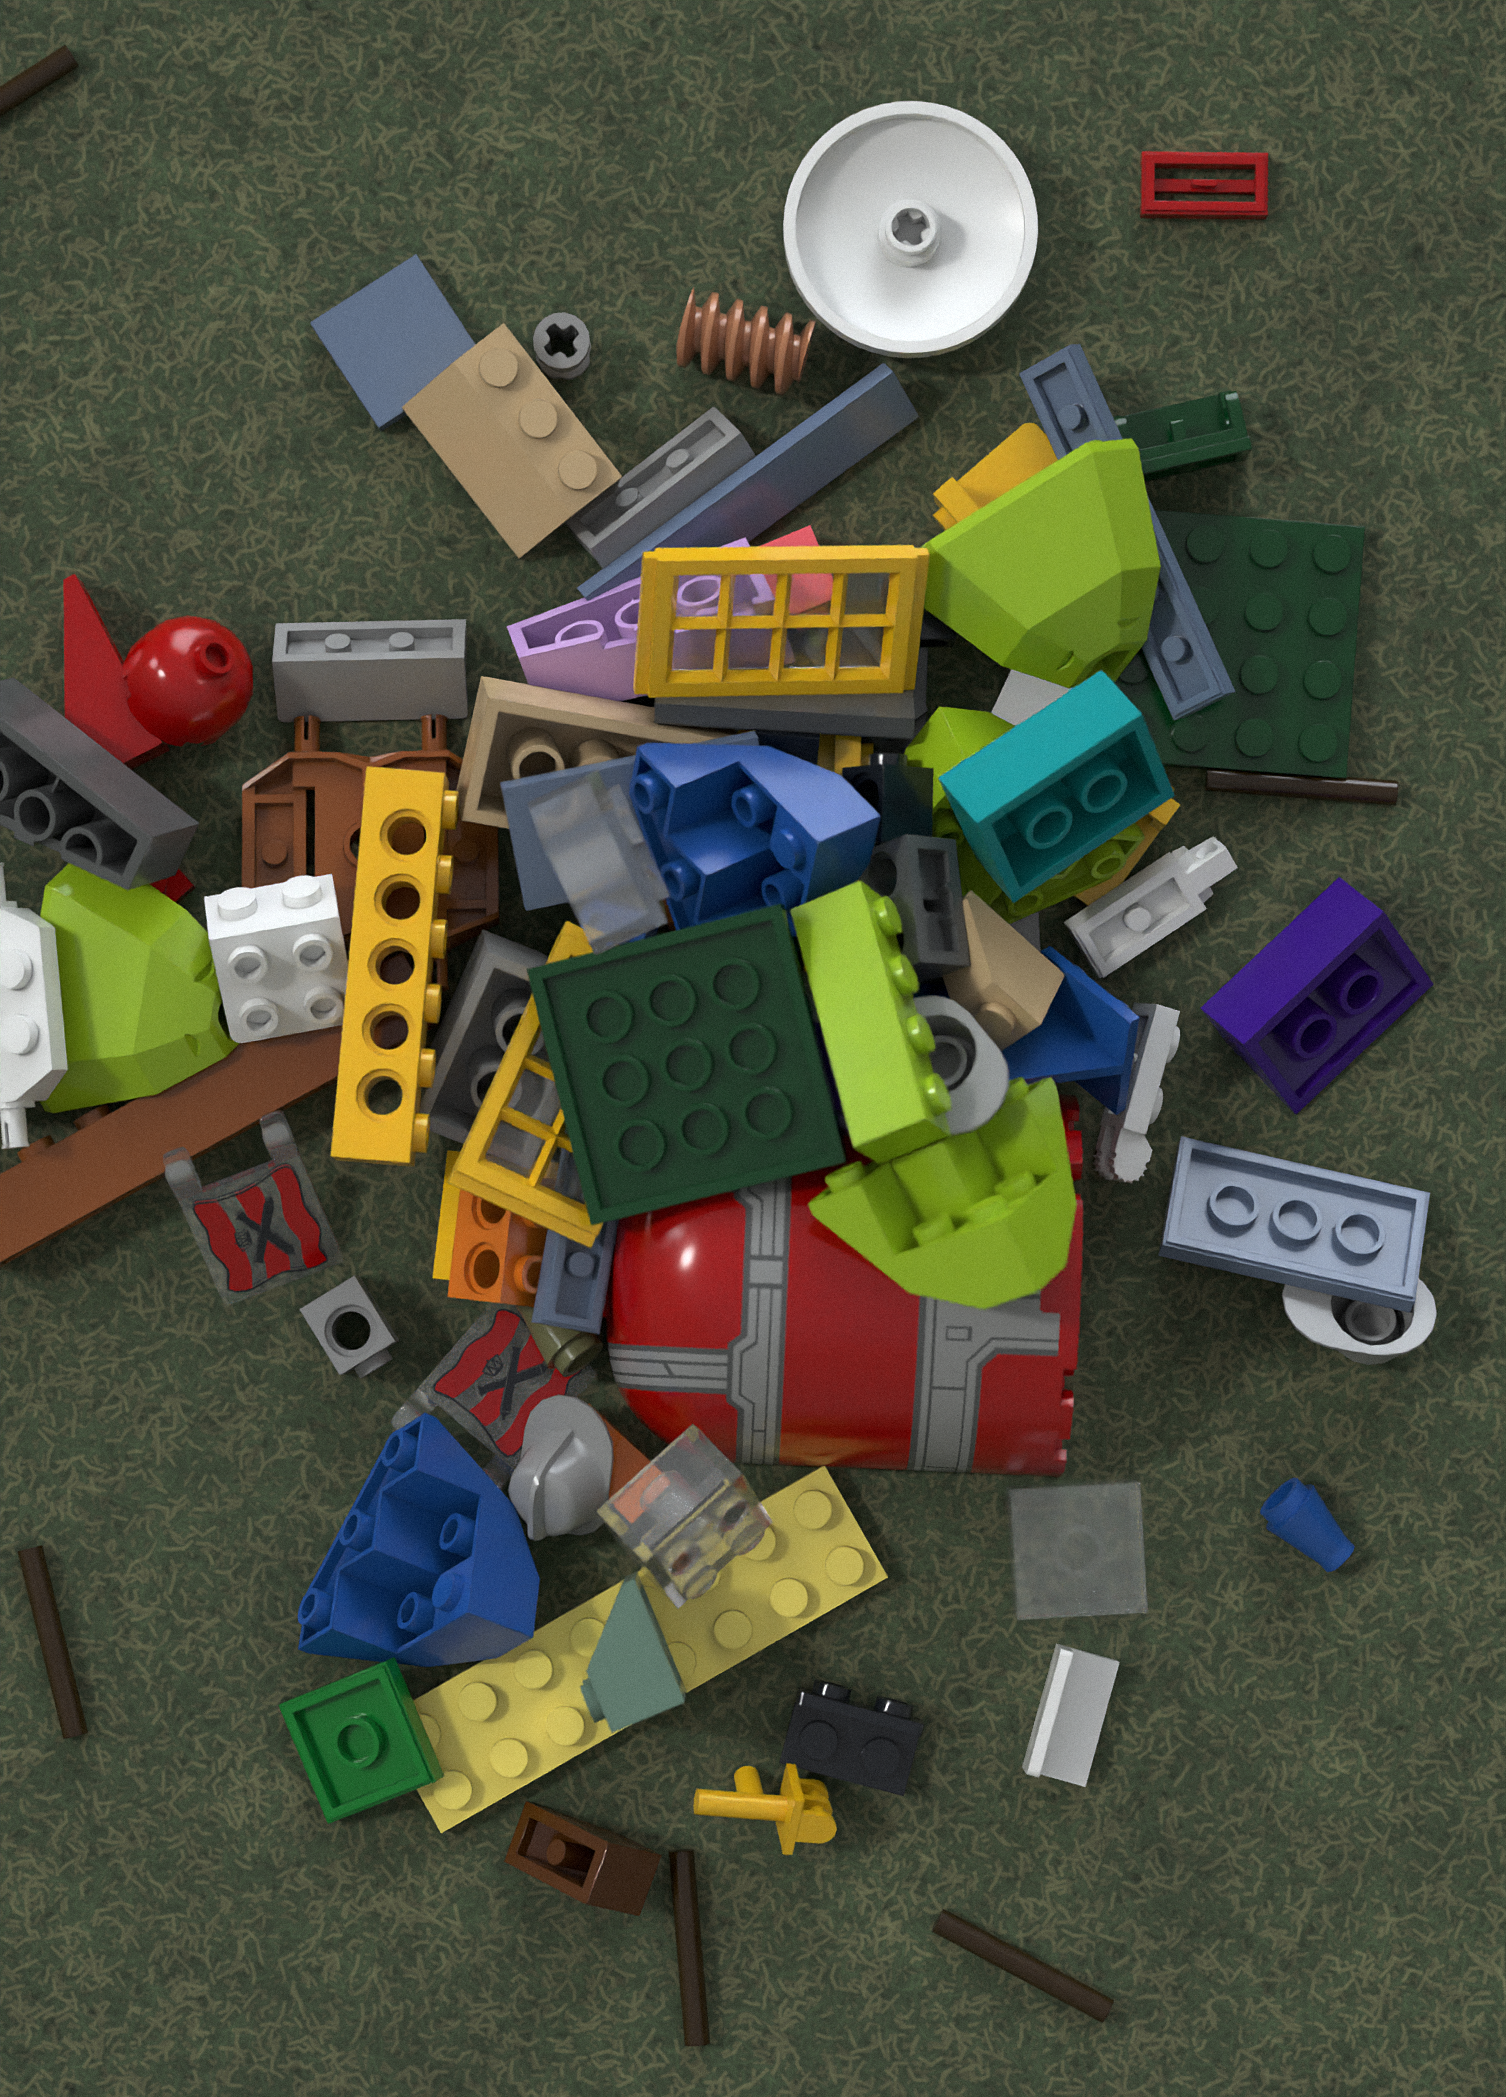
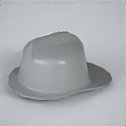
[914,995,1009,1135]
[1282,1278,1437,1365]
[508,1395,614,1541]

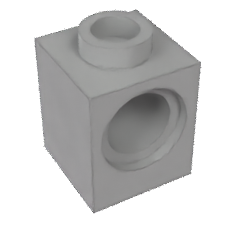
[299,1275,399,1379]

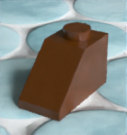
[504,1801,662,1916]

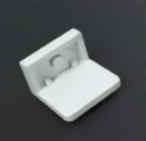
[204,874,348,1043]

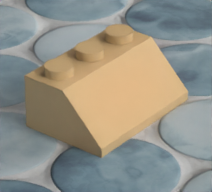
[402,323,622,559]

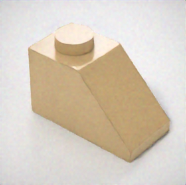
[943,890,1065,1051]

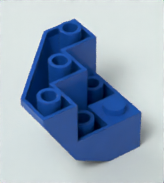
[629,743,881,952]
[298,1413,540,1667]

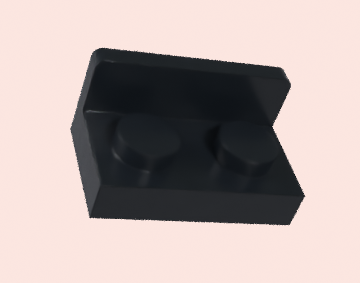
[779,1679,924,1796]

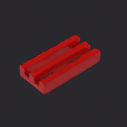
[1140,151,1268,220]

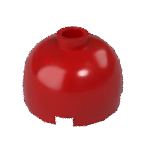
[122,615,253,747]

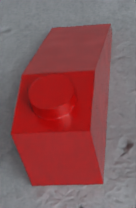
[63,574,169,770]

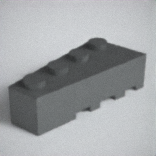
[0,677,199,890]

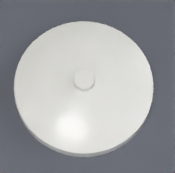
[783,101,1038,358]

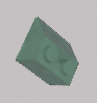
[580,1572,686,1733]

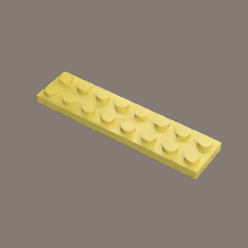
[413,1466,888,1833]

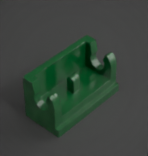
[1113,390,1252,482]

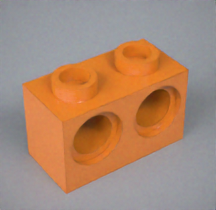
[447,1174,556,1307]

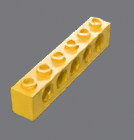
[331,766,459,1167]

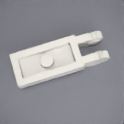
[1093,1003,1180,1183]

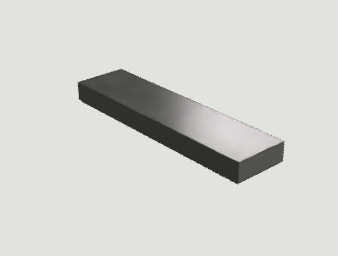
[654,690,915,739]

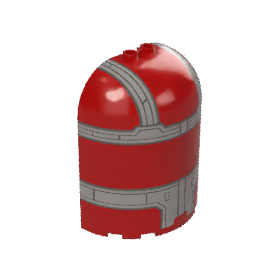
[602,1094,1083,1476]

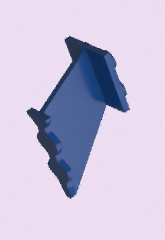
[912,946,1140,1115]

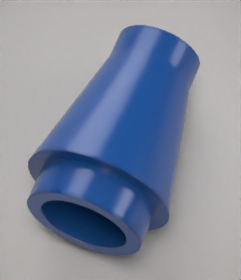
[1260,1478,1355,1572]

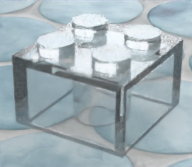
[527,770,670,956]
[596,1424,773,1609]
[1006,1479,1148,1620]

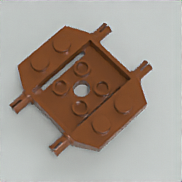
[242,714,500,992]

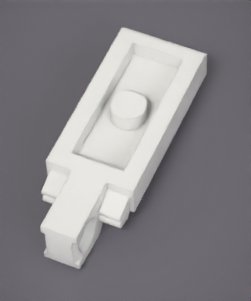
[1064,836,1238,978]

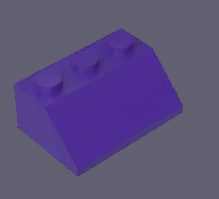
[1201,877,1433,1114]

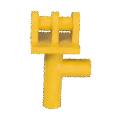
[694,1763,837,1855]

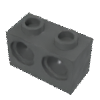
[859,835,970,984]

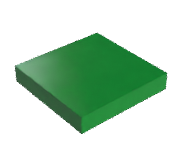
[278,1657,444,1824]

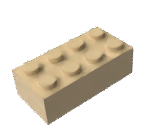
[456,676,737,829]

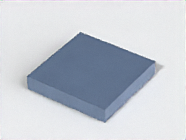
[310,254,476,432]

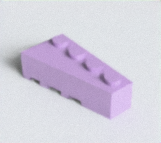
[507,537,796,701]

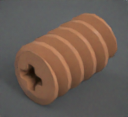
[676,287,816,396]

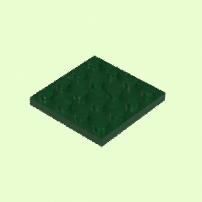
[1113,510,1365,779]
[527,904,849,1226]

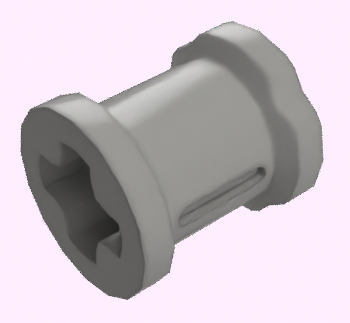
[533,312,591,380]

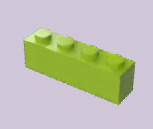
[790,880,951,1164]

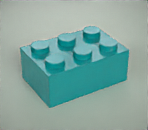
[938,670,1175,903]

